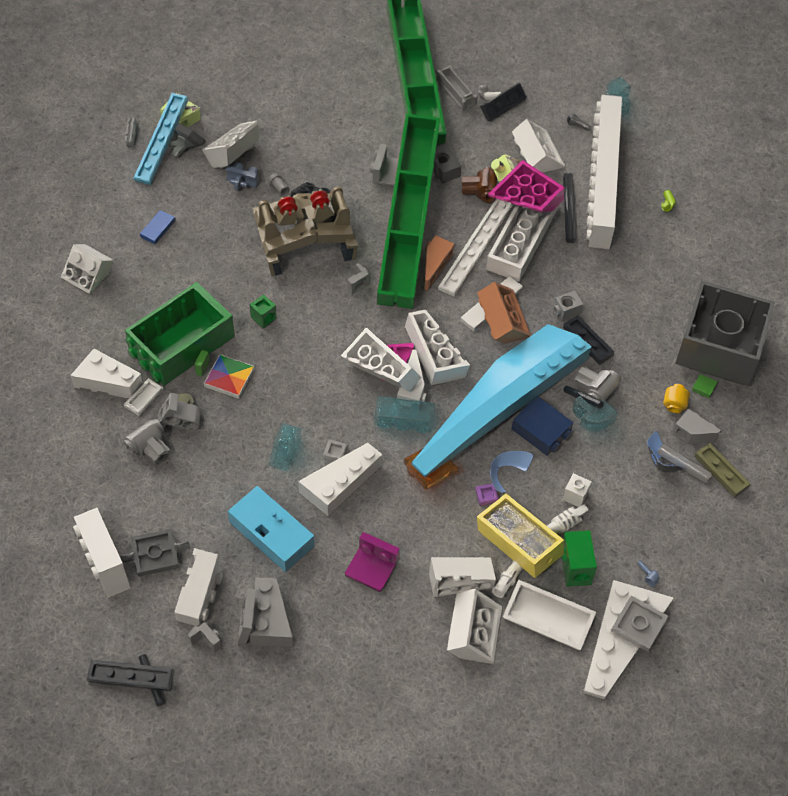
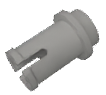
[269,173,289,195]

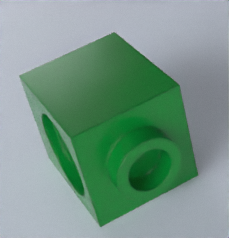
[250,294,277,328]

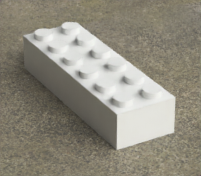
[486,205,559,282]

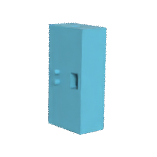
[228,486,315,572]

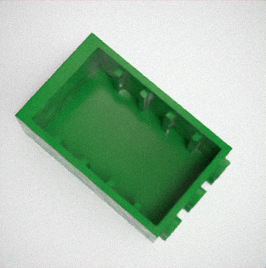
[125,282,235,386]

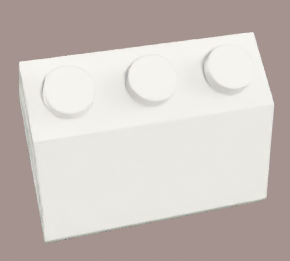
[512,119,565,173]
[447,589,502,664]

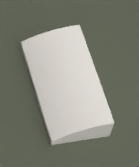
[502,580,596,651]

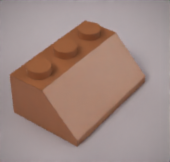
[477,282,531,344]

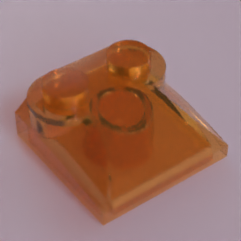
[404,448,459,490]

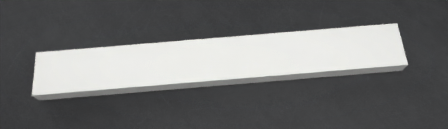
[438,199,514,297]

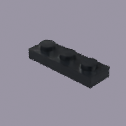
[480,83,527,121]
[563,315,614,365]

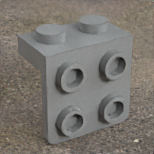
[370,144,398,187]

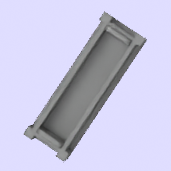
[436,65,477,111]

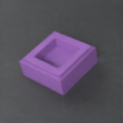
[475,484,499,506]

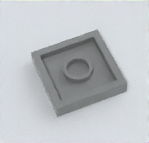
[237,588,256,645]
[611,596,668,652]

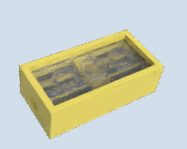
[477,494,564,578]

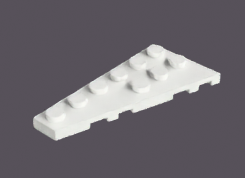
[583,580,673,699]

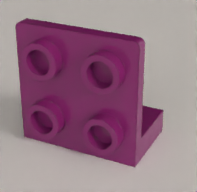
[345,532,400,592]

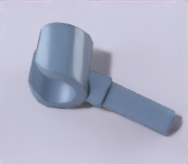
[637,560,659,587]

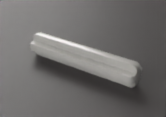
[658,444,712,483]

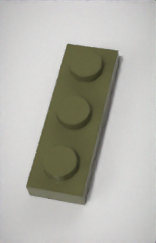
[694,443,750,498]

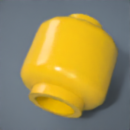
[663,384,690,414]

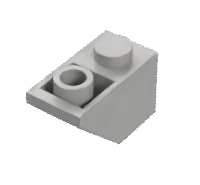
[672,409,721,444]

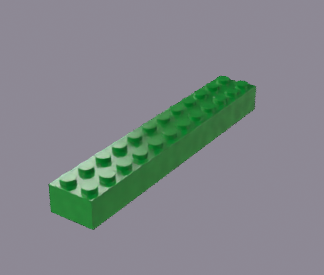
[387,0,446,146]
[377,113,440,309]

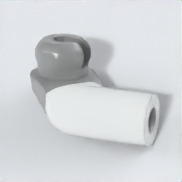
[478,84,501,101]

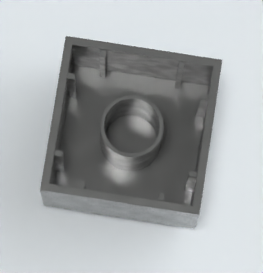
[675,281,775,386]

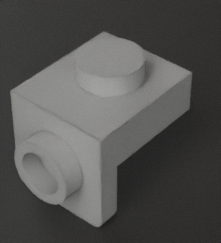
[188,622,222,653]

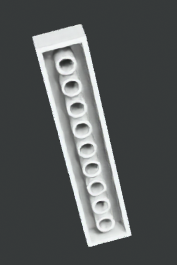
[585,95,622,249]

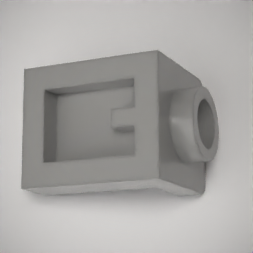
[347,263,370,295]

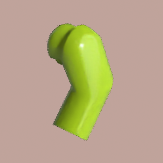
[661,190,676,212]

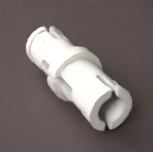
[492,560,523,598]

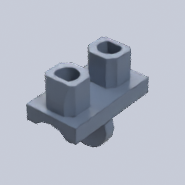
[226,162,258,191]

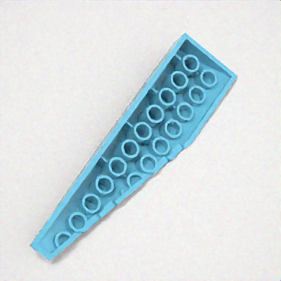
[412,324,591,477]

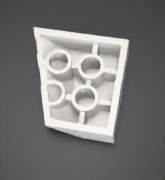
[202,121,259,169]

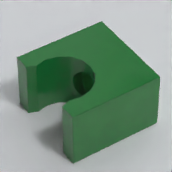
[561,530,597,587]

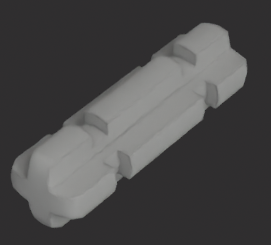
[124,117,137,146]

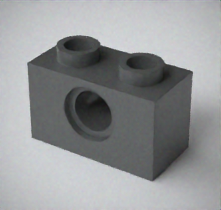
[433,143,462,184]

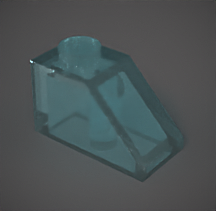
[268,423,302,471]

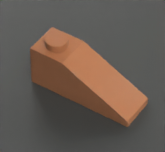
[425,235,454,291]

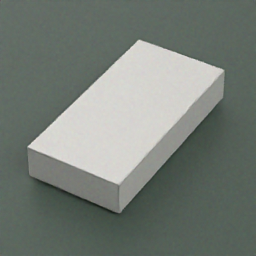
[124,378,164,416]

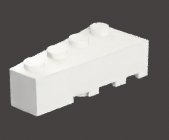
[405,310,470,385]
[341,328,422,391]
[298,443,382,516]
[73,508,131,598]

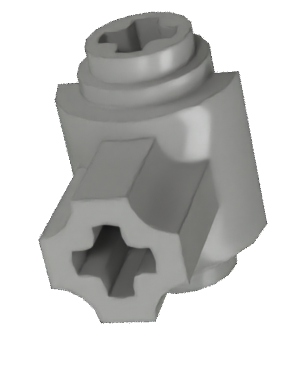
[574,367,621,402]
[123,419,170,464]

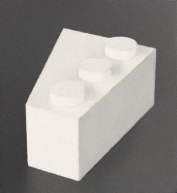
[71,349,143,398]
[174,548,223,626]
[429,557,496,597]

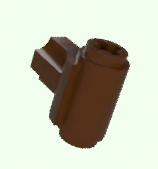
[462,167,497,203]

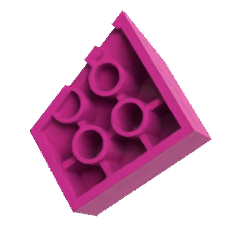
[488,160,564,212]

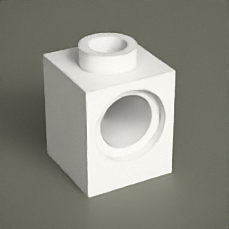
[563,473,592,507]

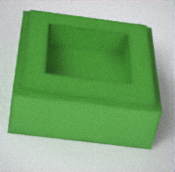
[194,350,210,376]
[692,374,718,398]

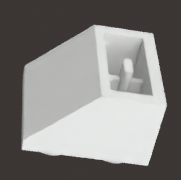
[61,244,114,294]

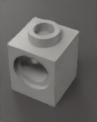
[553,291,584,321]

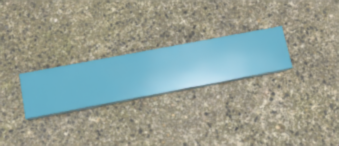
[133,93,189,185]

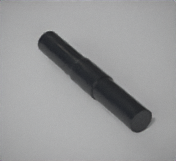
[563,385,604,409]
[138,654,165,707]

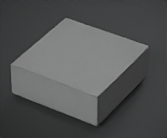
[323,439,347,461]

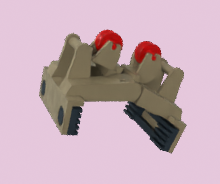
[252,186,358,276]

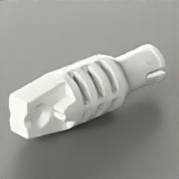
[547,504,589,534]

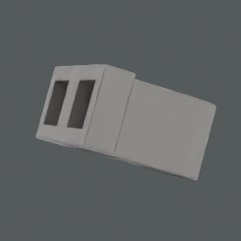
[157,393,201,430]

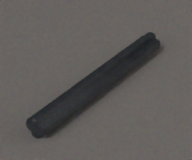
[563,173,576,243]

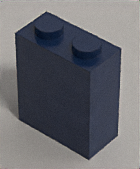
[511,396,574,456]

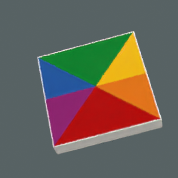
[204,355,255,399]

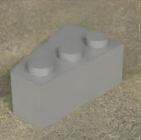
[250,577,293,647]

